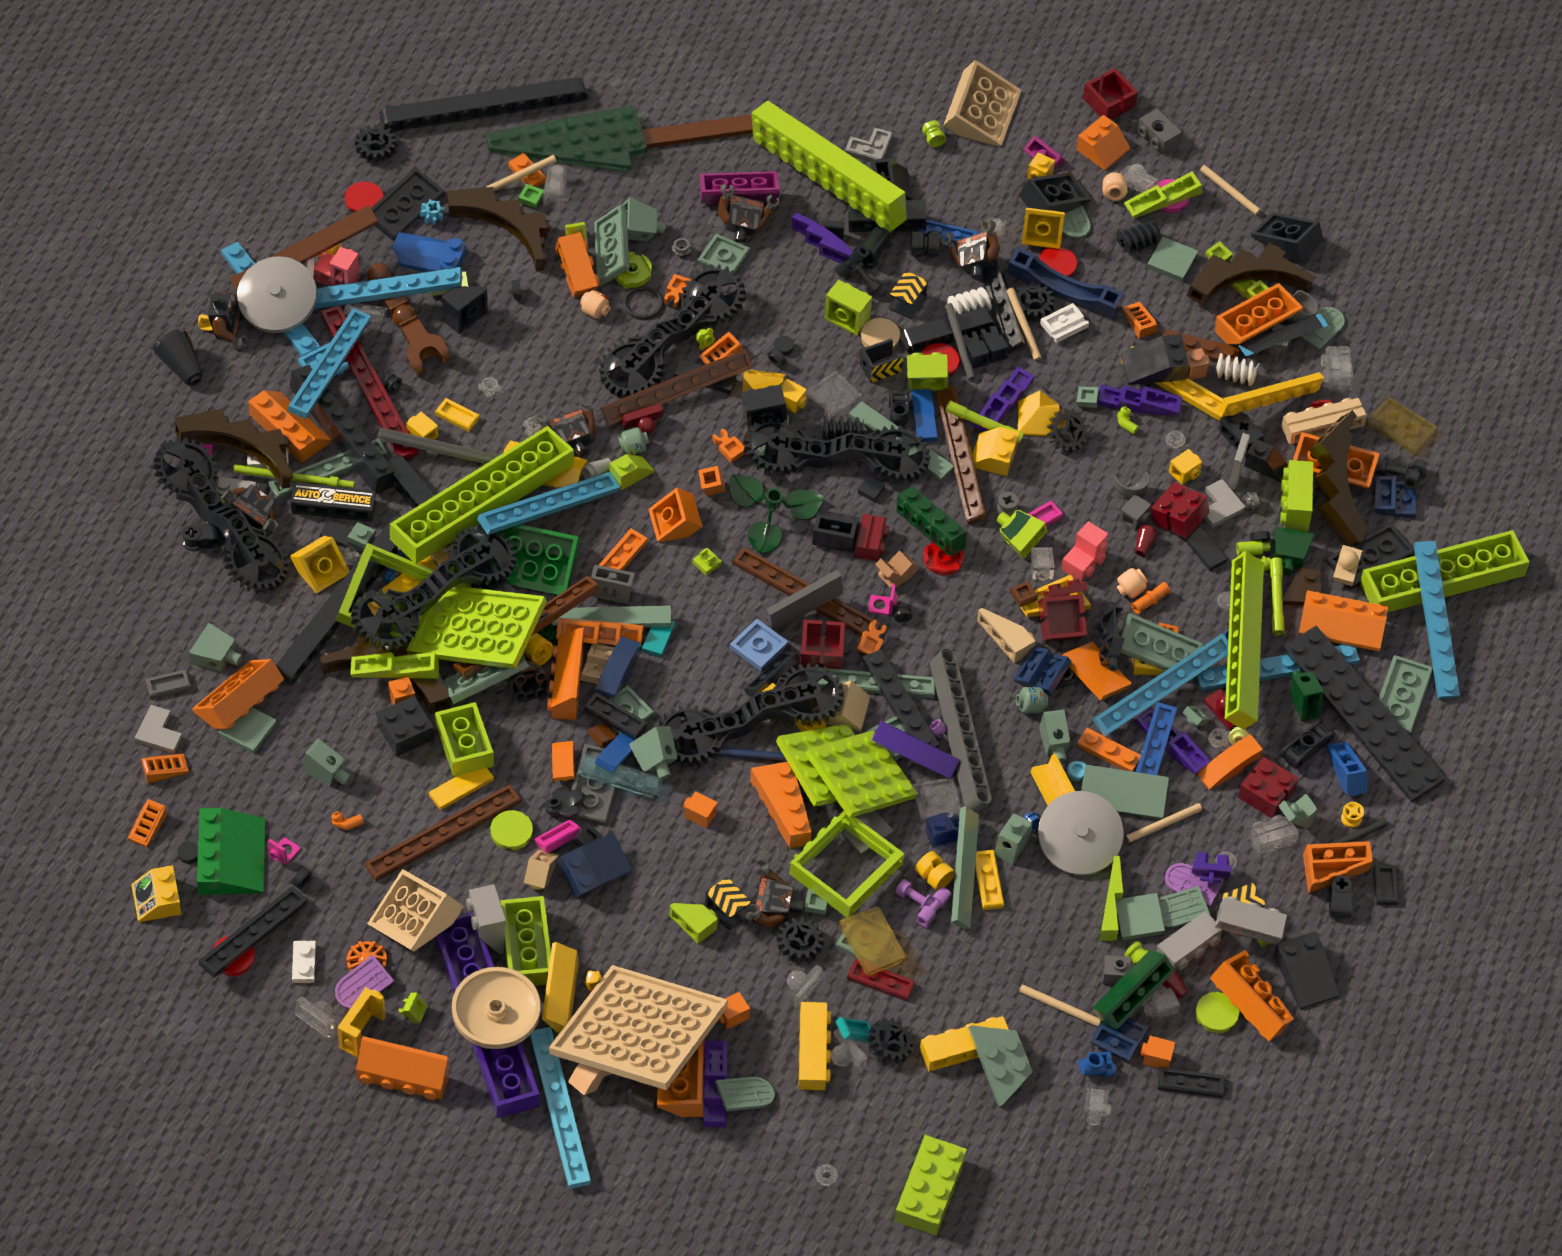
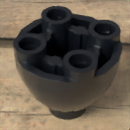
[508,659,550,702]

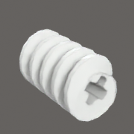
[947,287,992,315]
[1215,353,1259,386]

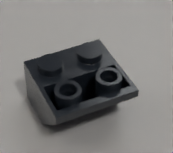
[870,158,913,201]
[812,510,860,552]

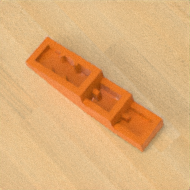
[556,618,644,647]

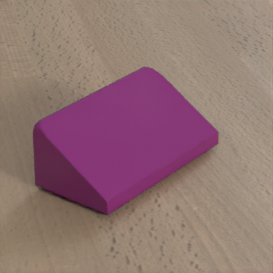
[1023,135,1065,169]

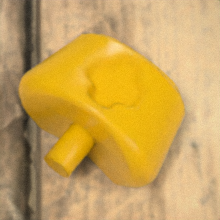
[198,314,213,331]
[585,971,602,992]

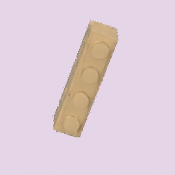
[1282,398,1366,444]

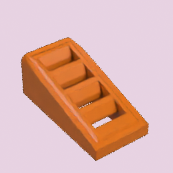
[1122,302,1158,339]
[699,332,743,364]
[141,754,189,784]
[128,799,167,848]

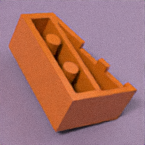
[555,232,600,298]
[1303,841,1373,894]

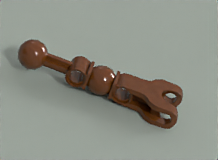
[367,263,452,376]

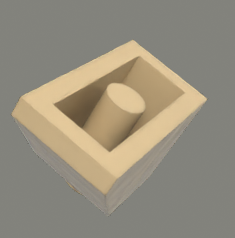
[524,849,559,890]

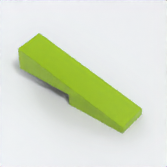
[1124,172,1203,219]
[351,652,439,679]
[1099,856,1123,941]

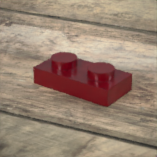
[1043,578,1088,598]

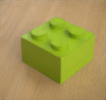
[824,280,872,336]
[907,352,948,391]

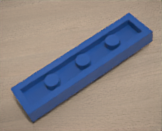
[1136,702,1177,775]

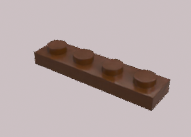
[1162,329,1240,363]

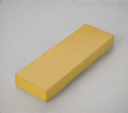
[429,768,494,810]
[975,850,1004,910]

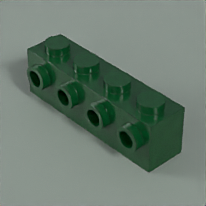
[896,486,967,557]
[1092,949,1175,1029]

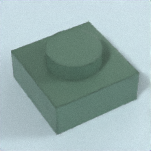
[1077,386,1099,408]
[347,522,375,549]
[1183,706,1211,726]
[804,889,828,915]

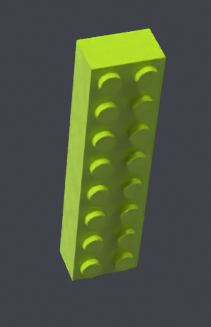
[1360,530,1529,613]

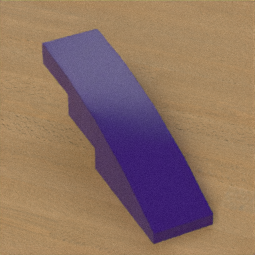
[791,212,853,264]
[972,367,1035,432]
[1097,385,1182,415]
[1135,707,1211,774]
[872,721,959,778]
[704,1041,727,1127]

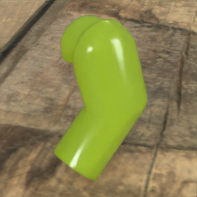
[1117,407,1139,435]

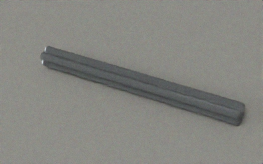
[378,428,497,464]

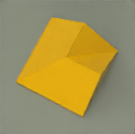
[742,369,786,392]
[1018,390,1060,437]

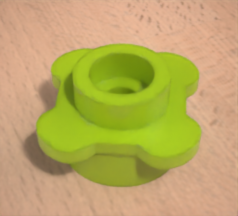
[696,328,715,350]

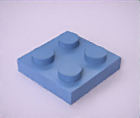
[730,619,788,671]

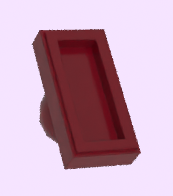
[622,404,663,435]
[1204,689,1237,731]

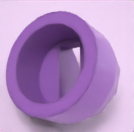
[929,719,946,738]

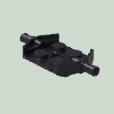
[1098,602,1125,671]

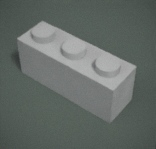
[1215,897,1287,945]
[1156,911,1222,970]

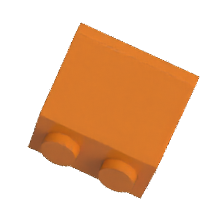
[1076,115,1130,170]
[649,488,702,542]

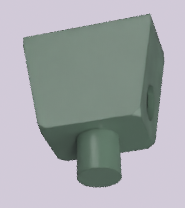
[622,198,666,241]
[189,623,243,672]
[1039,709,1070,763]
[629,726,677,780]
[302,738,352,786]
[995,814,1032,865]

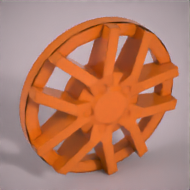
[346,941,387,971]

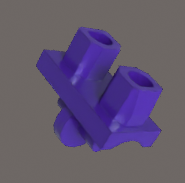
[1191,852,1232,888]

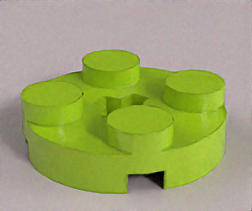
[614,252,652,289]

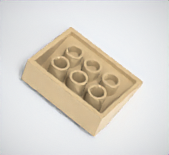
[943,60,1021,147]
[367,869,464,951]

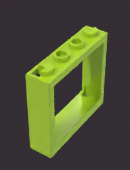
[336,543,434,647]
[789,811,904,918]

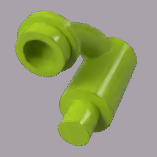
[1236,540,1270,571]

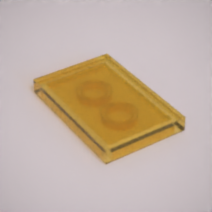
[1366,396,1438,455]
[839,906,906,976]

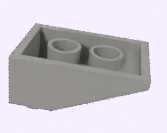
[466,884,506,954]

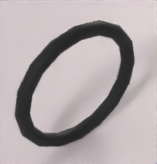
[623,286,664,319]

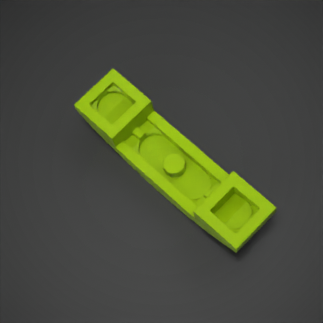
[1205,241,1269,299]

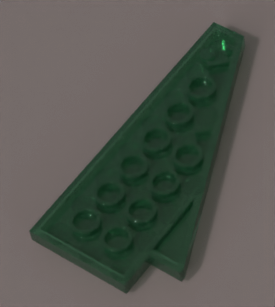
[485,105,647,171]

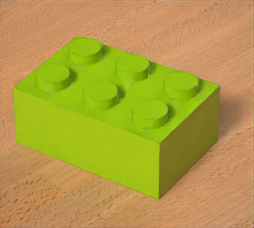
[1280,460,1313,533]
[435,702,494,777]

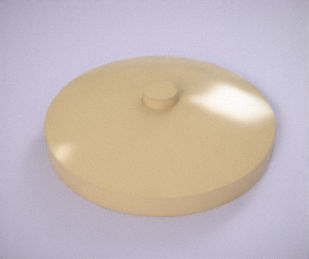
[452,967,540,1049]

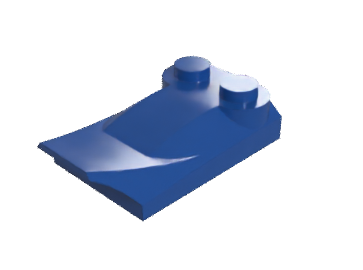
[392,232,467,272]

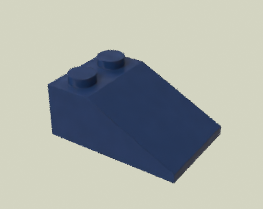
[557,832,633,898]

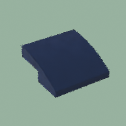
[1375,476,1416,518]
[1013,646,1072,695]
[1090,1018,1149,1062]

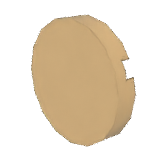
[861,318,900,350]

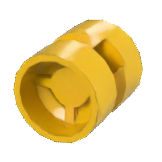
[523,633,553,665]
[915,851,955,891]

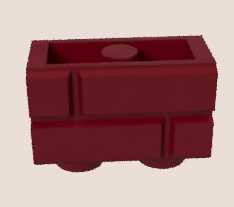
[855,514,889,561]

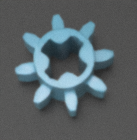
[420,199,445,225]

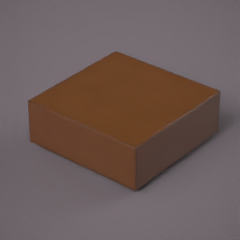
[1010,581,1038,608]
[587,723,617,747]

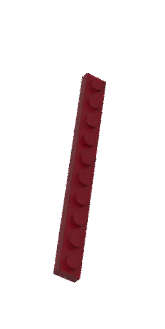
[321,305,418,460]

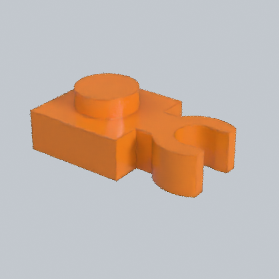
[664,274,691,308]
[712,429,746,463]
[855,620,886,655]

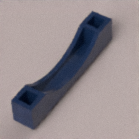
[1008,247,1124,320]

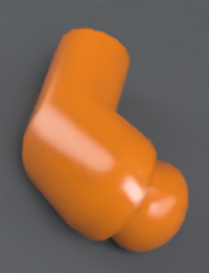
[331,812,364,830]

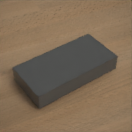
[145,669,191,699]

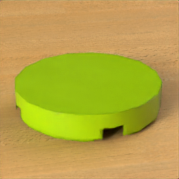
[490,810,533,850]
[1195,992,1239,1034]

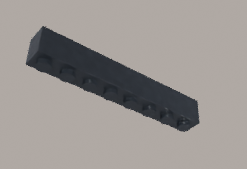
[289,364,395,493]

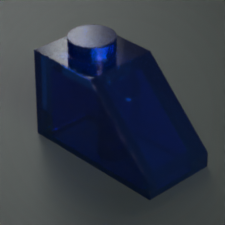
[925,812,959,848]

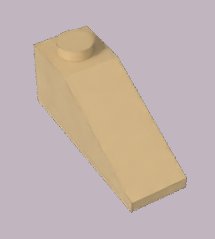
[977,608,1036,663]

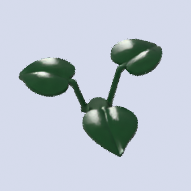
[729,474,824,553]

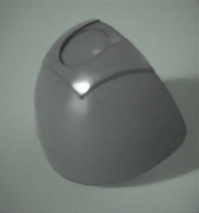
[1287,290,1318,323]
[1113,472,1149,499]

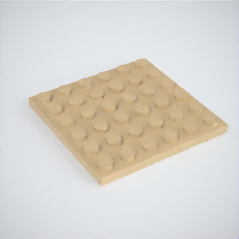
[549,965,728,1090]

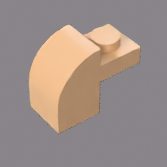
[568,1063,613,1095]

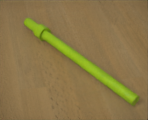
[234,465,355,489]

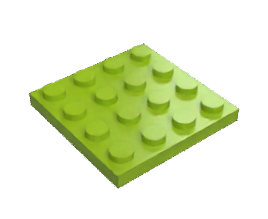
[776,724,855,807]
[805,730,918,818]

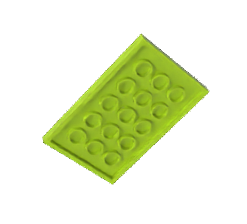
[407,586,547,669]

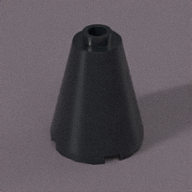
[153,328,203,385]

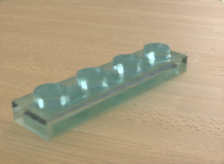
[577,753,663,799]

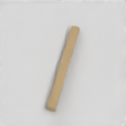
[487,155,557,191]
[1200,165,1261,215]
[1007,288,1042,361]
[1125,803,1202,843]
[1019,984,1101,1027]

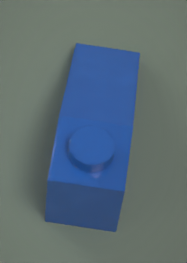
[1326,741,1368,796]

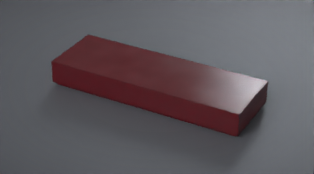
[847,959,916,1002]

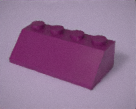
[700,171,780,205]

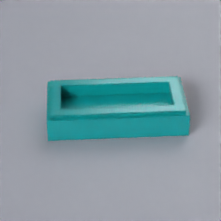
[642,621,676,658]
[835,1017,872,1043]

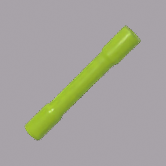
[946,401,1024,444]
[1270,558,1285,636]

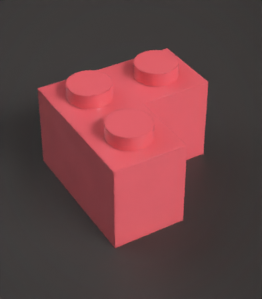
[313,247,360,287]
[1061,521,1108,581]

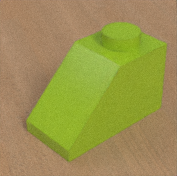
[610,454,654,490]
[669,903,718,944]

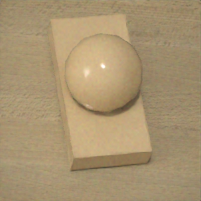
[1332,545,1362,586]

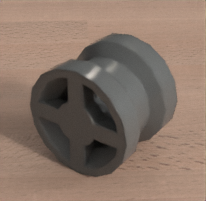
[997,492,1018,517]

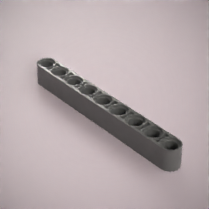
[930,648,992,814]

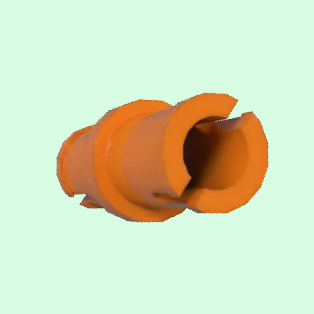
[1131,582,1171,615]

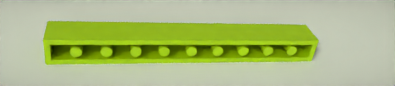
[1225,551,1264,730]

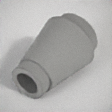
[582,458,611,479]

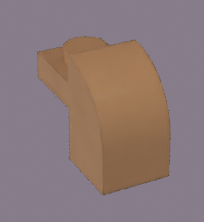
[875,550,920,588]

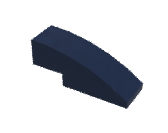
[595,637,641,698]

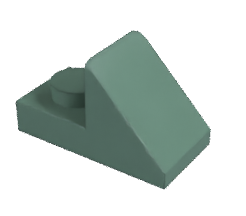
[1278,794,1317,828]

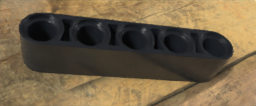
[900,307,996,354]

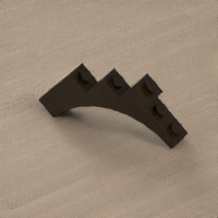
[447,187,550,271]
[1186,243,1315,306]
[174,409,293,489]
[320,632,451,714]

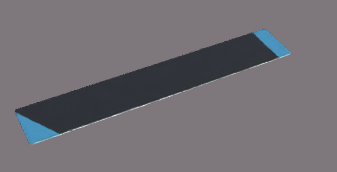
[1238,314,1328,356]

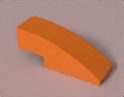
[1197,734,1263,790]

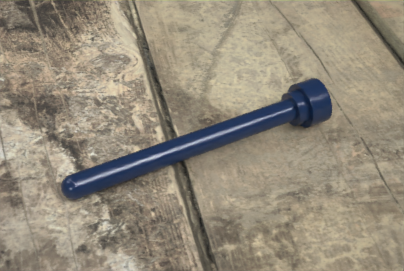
[695,747,788,763]

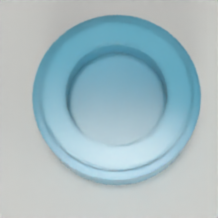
[1067,761,1085,782]

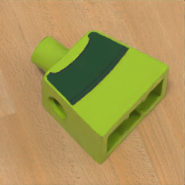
[997,510,1048,559]

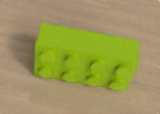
[501,896,551,986]
[894,1135,967,1236]

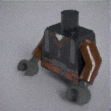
[718,184,779,243]
[940,220,1000,280]
[208,291,249,350]
[534,395,595,457]
[221,484,279,534]
[746,859,804,928]

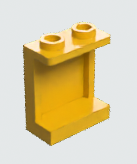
[337,987,386,1058]

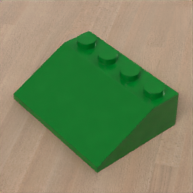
[492,524,581,595]
[197,808,265,895]

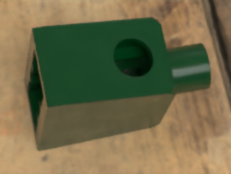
[1273,526,1314,575]
[1290,670,1324,722]

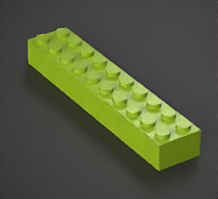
[751,101,907,232]
[390,426,574,564]

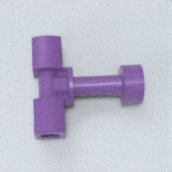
[895,879,952,928]

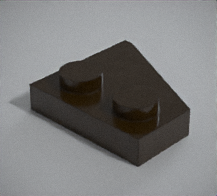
[1283,568,1321,606]

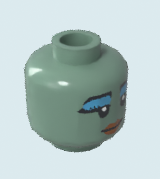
[618,427,649,455]
[1016,687,1048,714]

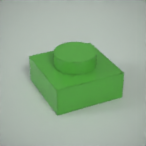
[518,184,544,209]

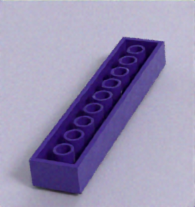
[434,911,540,1119]

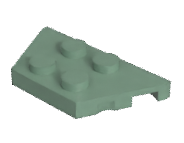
[968,1025,1033,1107]

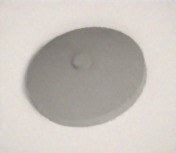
[237,257,317,333]
[1038,791,1124,876]

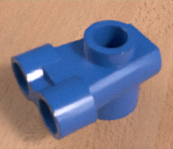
[1078,1052,1116,1077]

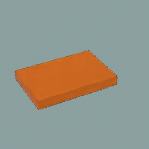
[1063,642,1132,701]

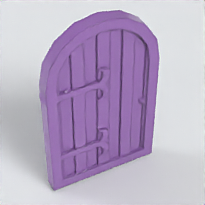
[1165,863,1224,908]
[335,955,394,1009]

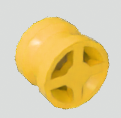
[1341,802,1364,828]

